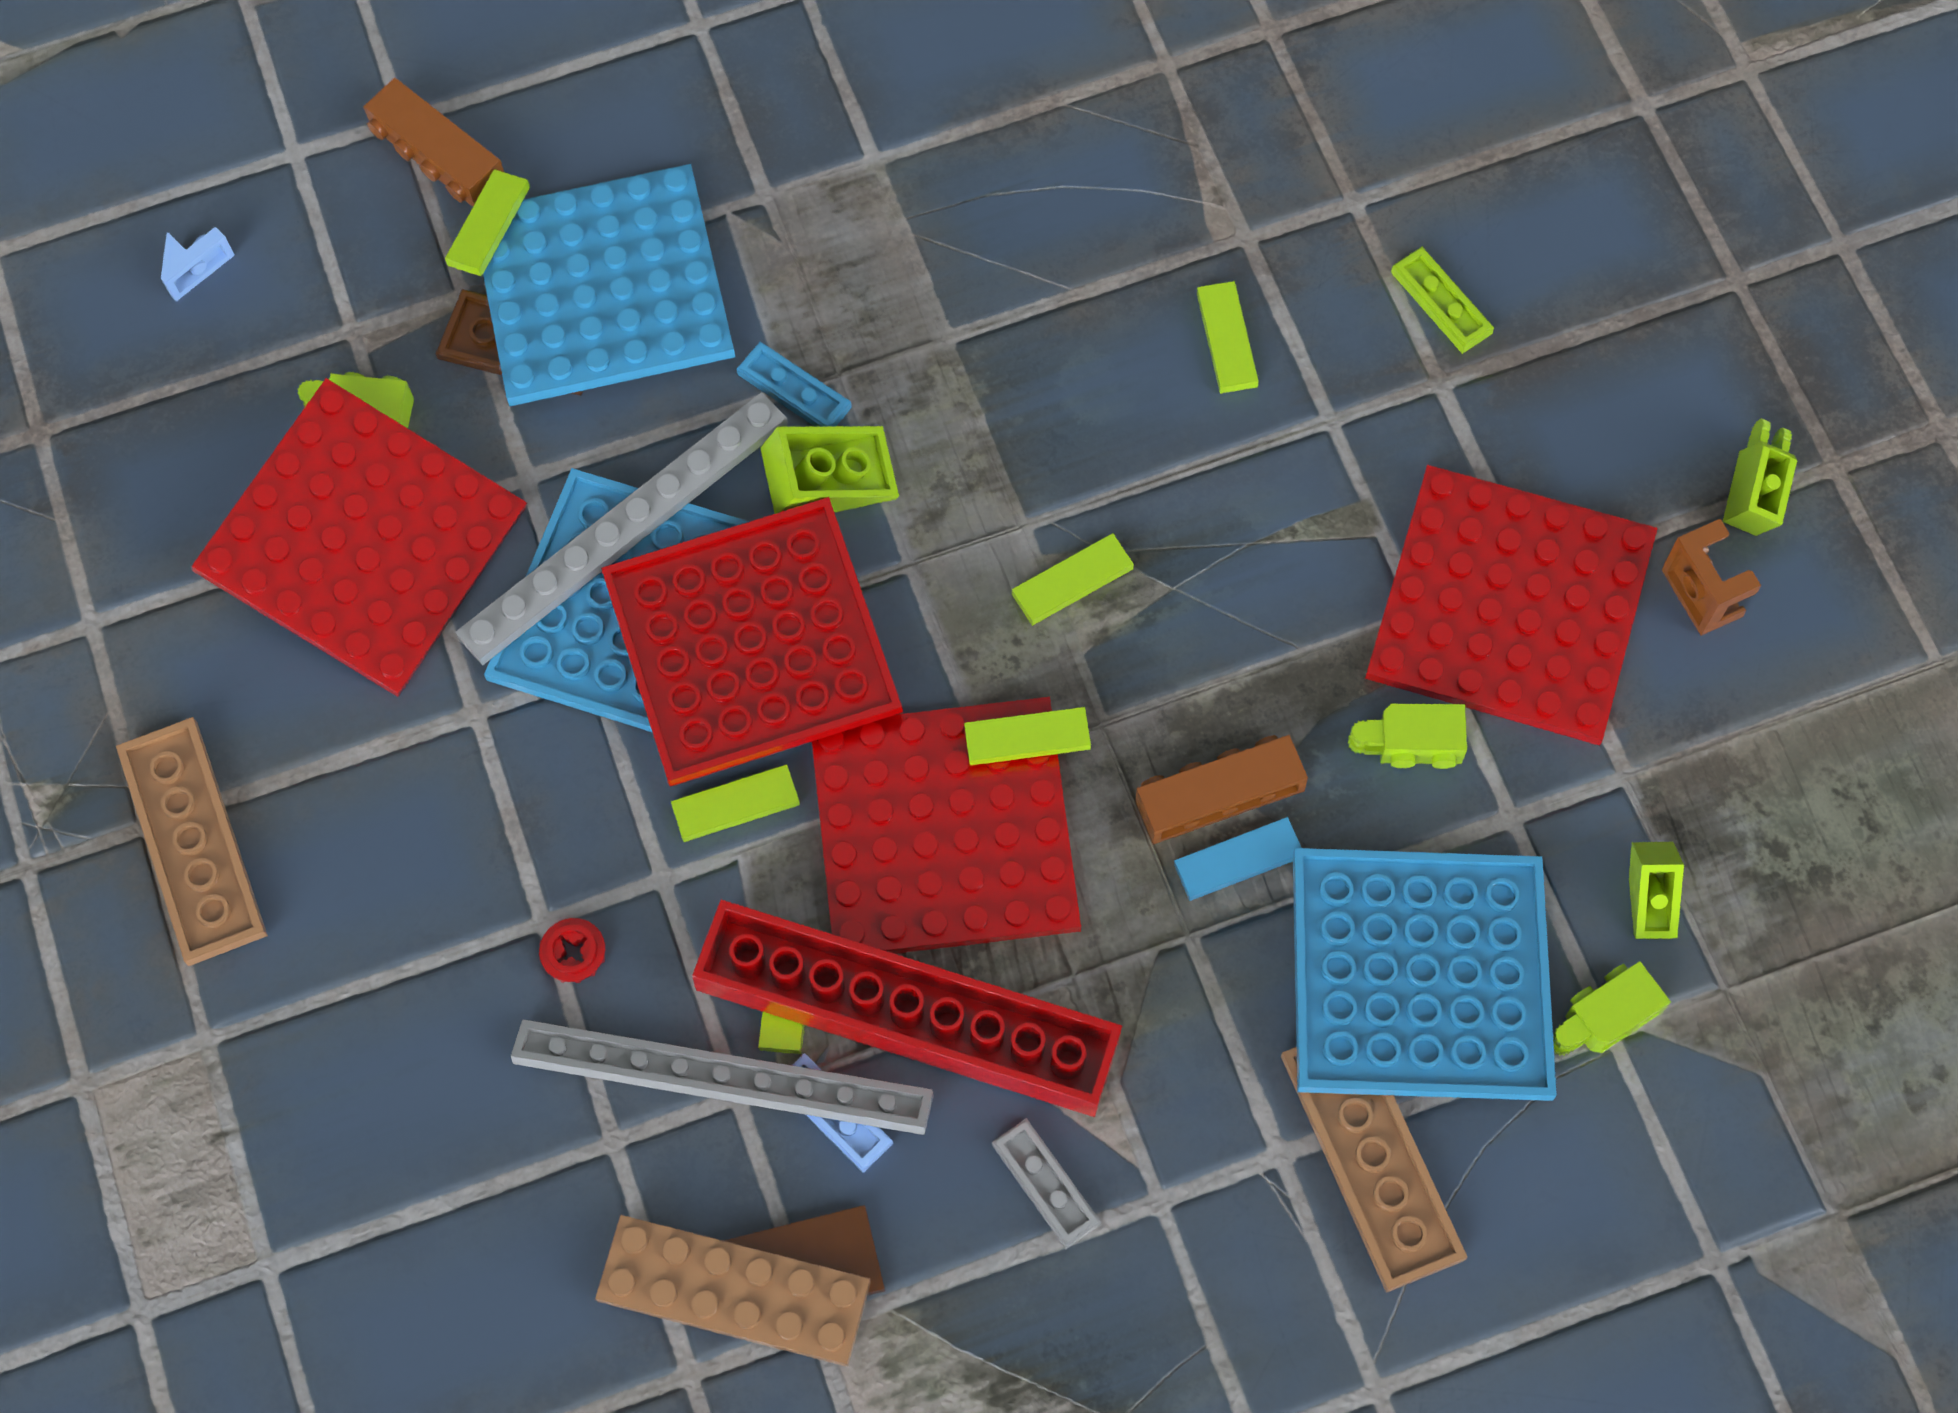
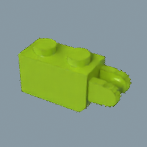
[297,372,414,428]
[1722,418,1797,536]
[1348,704,1467,769]
[1553,961,1671,1056]

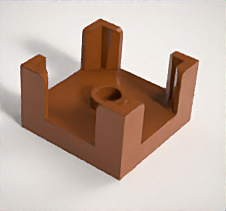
[1661,519,1761,636]

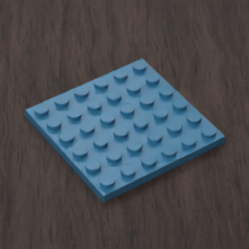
[483,164,735,406]
[484,468,750,732]
[1293,848,1557,1101]

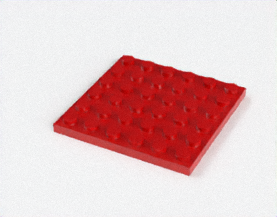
[191,378,527,697]
[1365,465,1657,746]
[601,497,903,787]
[812,697,1081,954]

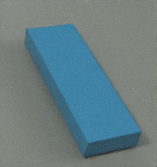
[737,342,852,426]
[1174,817,1302,901]

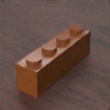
[363,77,504,207]
[1135,735,1308,845]

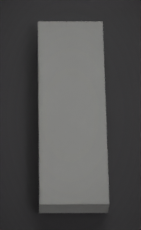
[992,1118,1101,1249]

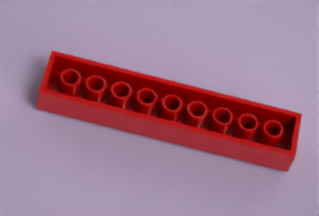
[692,899,1122,1117]

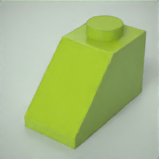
[1629,842,1684,939]

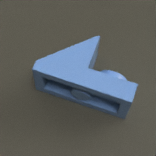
[161,227,234,301]

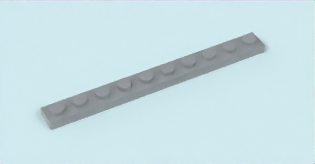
[455,392,788,666]
[511,1019,933,1135]

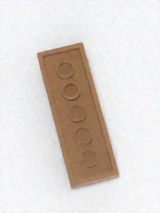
[116,717,268,966]
[1281,1047,1468,1293]
[595,1215,871,1367]

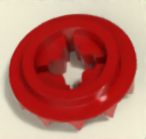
[539,918,606,984]

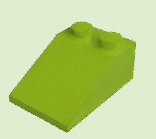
[760,426,899,514]

